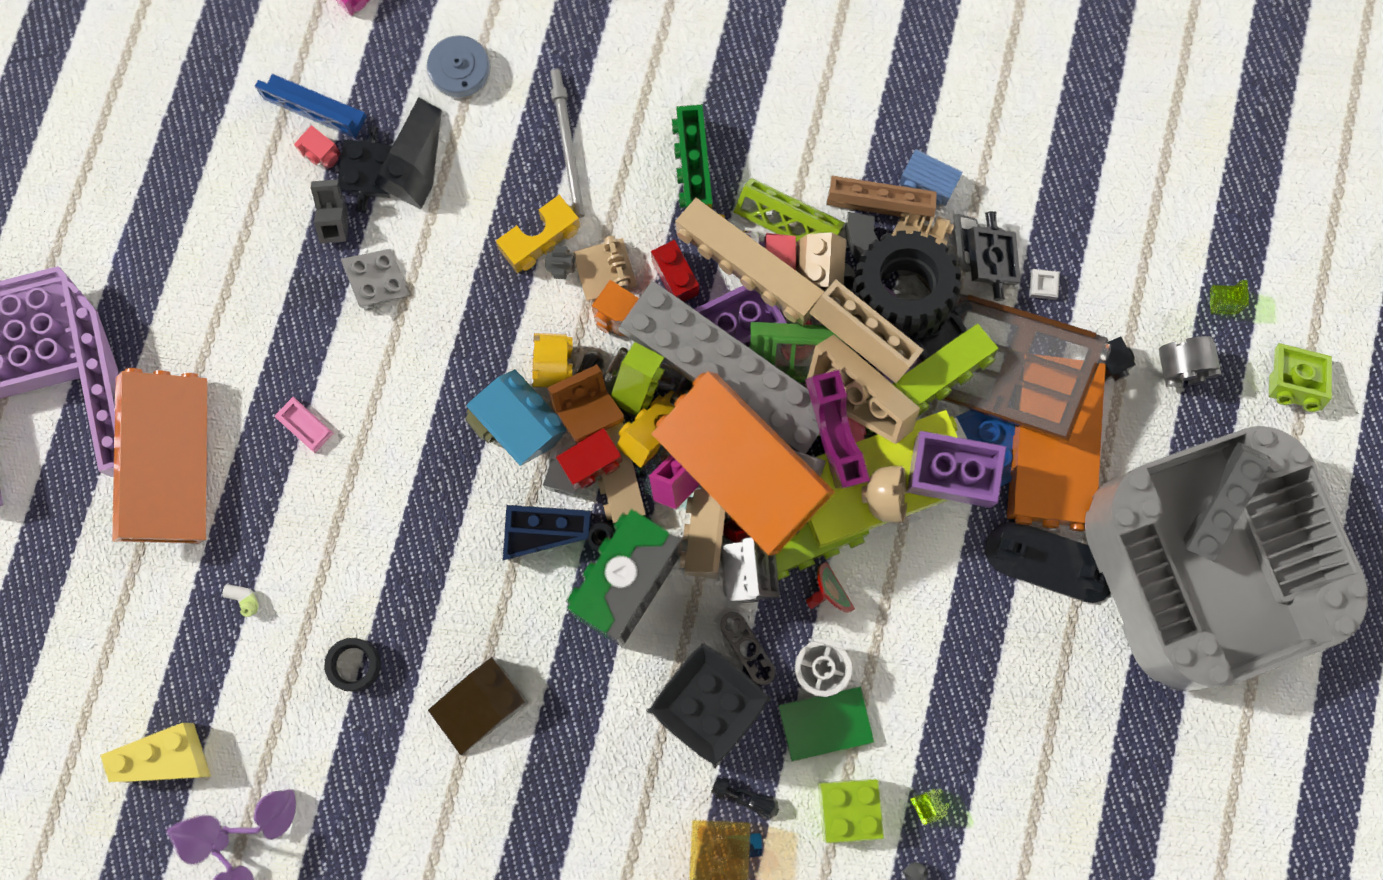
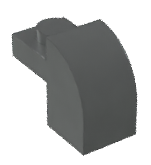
[310,179,348,244]

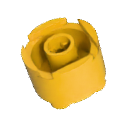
[532,333,573,387]

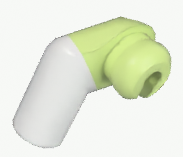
[223,584,259,617]

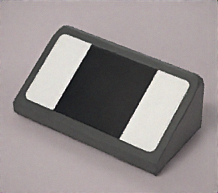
[953,214,979,272]

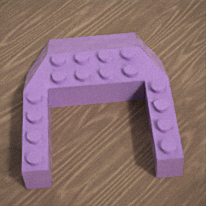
[0,266,119,506]

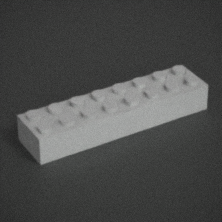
[619,280,820,454]

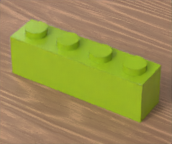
[892,323,999,416]
[776,524,870,581]

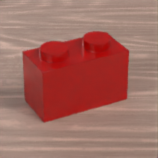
[651,239,699,302]
[556,428,622,490]

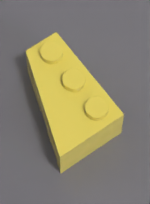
[100,723,211,782]

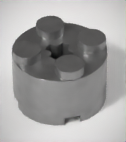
[1158,336,1221,387]

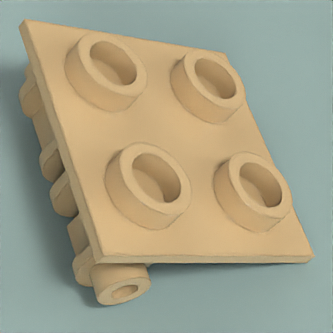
[892,212,954,245]
[572,235,637,301]

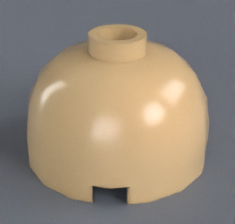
[862,466,907,523]

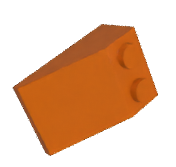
[592,280,639,337]

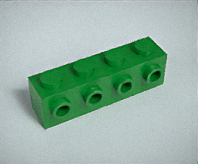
[672,104,712,209]

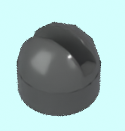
[902,862,928,880]

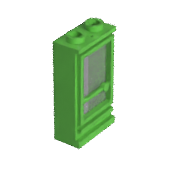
[749,322,854,383]

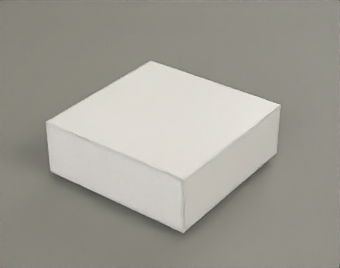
[1030,269,1060,300]

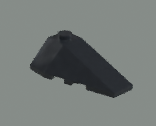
[373,97,442,210]

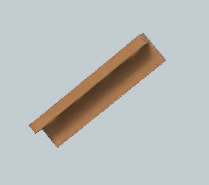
[826,176,937,221]

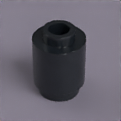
[587,522,616,551]

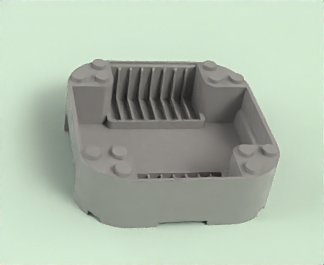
[1085,426,1368,691]

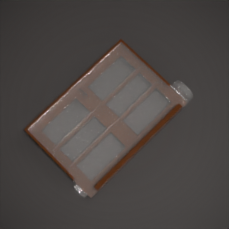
[942,293,1111,442]

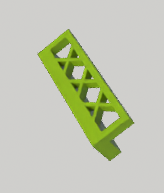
[733,178,845,241]

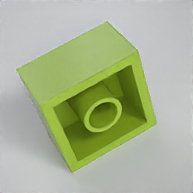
[818,778,884,843]

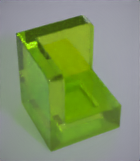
[1210,280,1249,314]

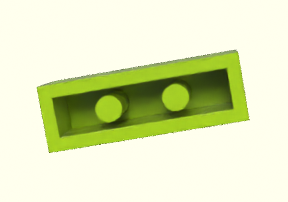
[611,341,665,416]

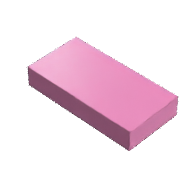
[274,397,334,453]

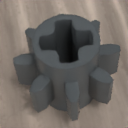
[545,245,576,279]

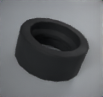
[324,638,381,692]

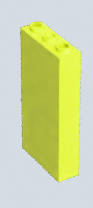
[808,410,958,549]

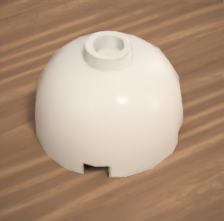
[795,639,852,697]

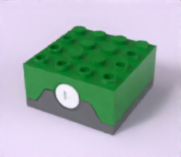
[566,509,681,648]

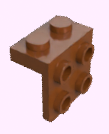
[547,365,624,442]

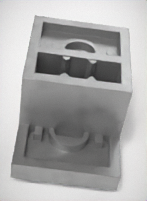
[720,538,780,603]

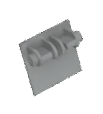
[341,249,410,312]

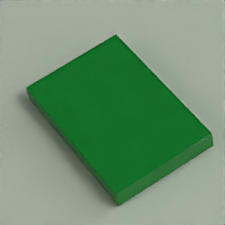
[778,686,874,762]

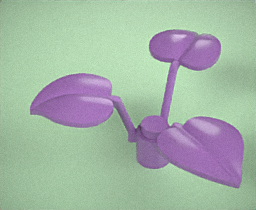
[167,789,296,880]

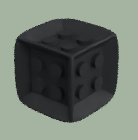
[646,642,771,769]

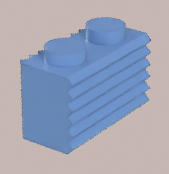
[899,149,963,206]

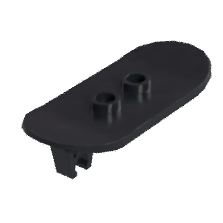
[985,522,1111,603]

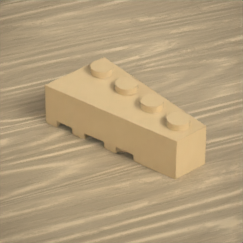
[805,334,920,444]

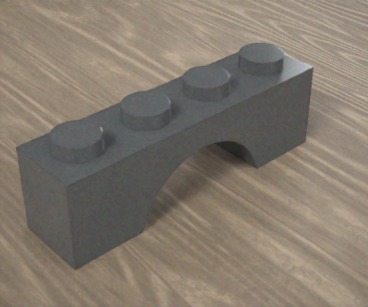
[1183,442,1271,562]

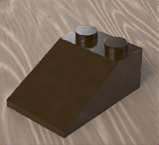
[428,657,529,756]

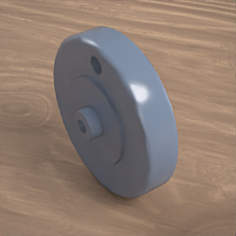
[427,35,490,98]

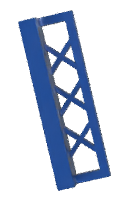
[255,73,367,139]

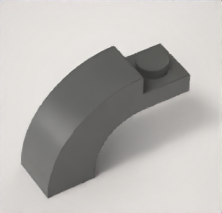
[845,212,917,279]

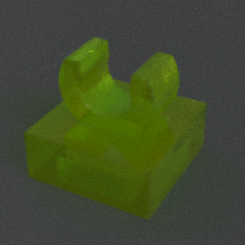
[910,788,950,825]

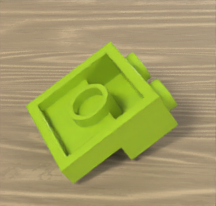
[1268,343,1332,412]

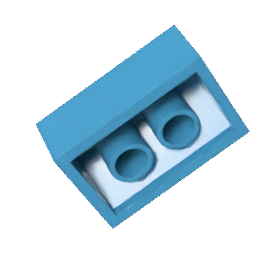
[467,369,567,466]

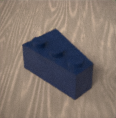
[502,505,593,561]

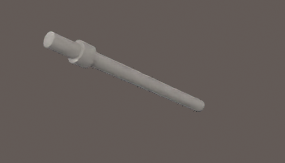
[550,69,585,218]

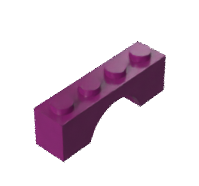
[805,370,870,489]

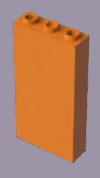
[1007,354,1106,532]
[112,368,207,544]
[652,371,835,555]

